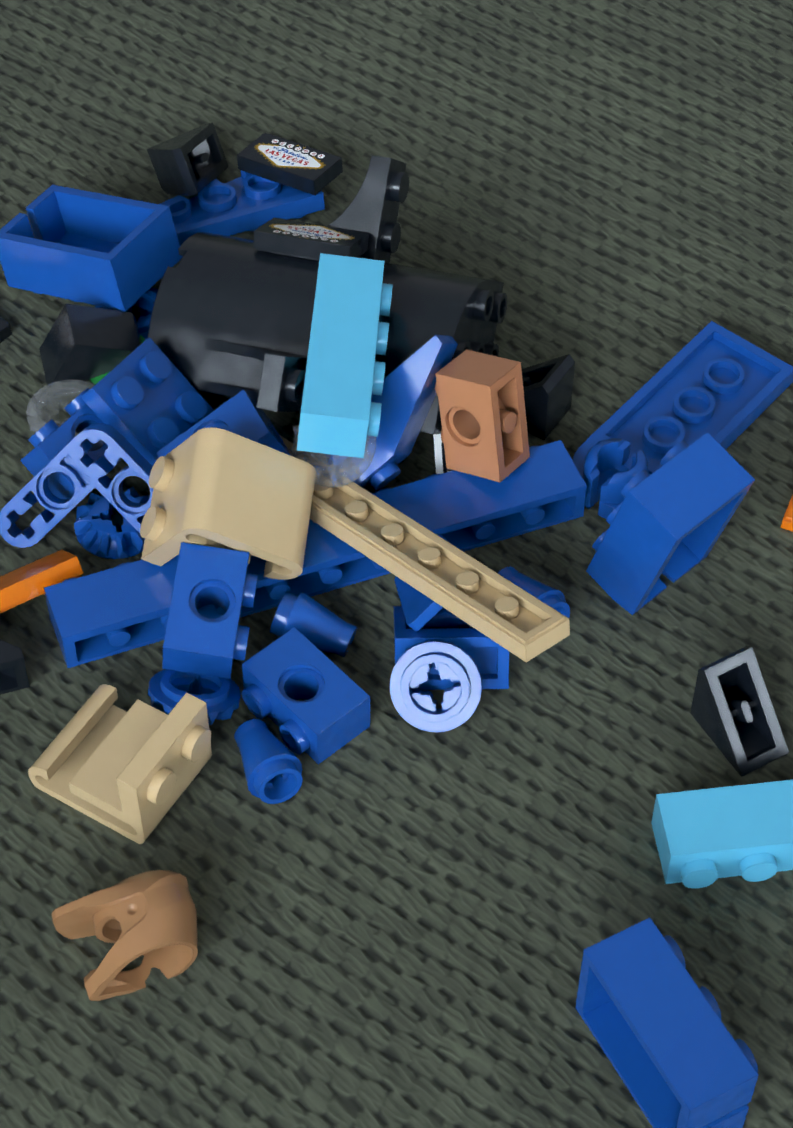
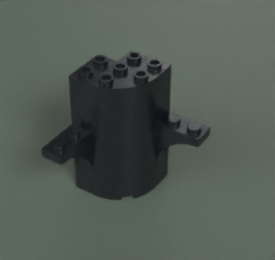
[148,155,508,434]

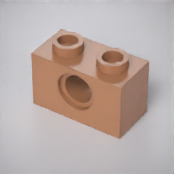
[435,349,530,482]

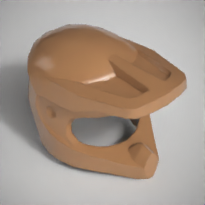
[51,870,198,1001]

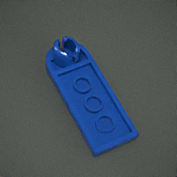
[573,321,793,519]

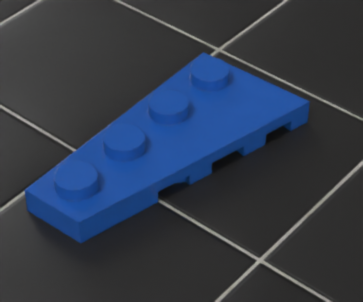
[160,170,325,246]

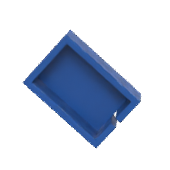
[0,185,183,312]
[586,432,755,615]
[575,917,759,1128]

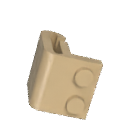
[140,428,316,580]
[28,684,212,844]

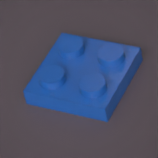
[81,337,214,466]

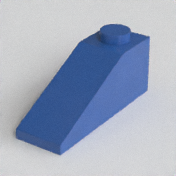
[326,335,458,490]

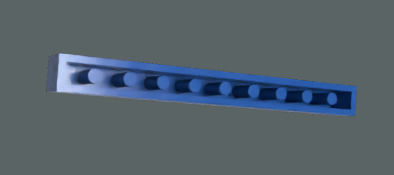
[44,440,587,668]

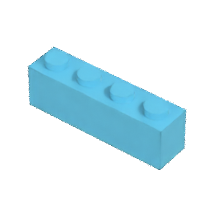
[297,253,393,458]
[651,780,793,889]

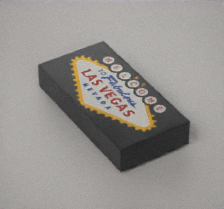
[237,133,343,195]
[254,217,369,261]

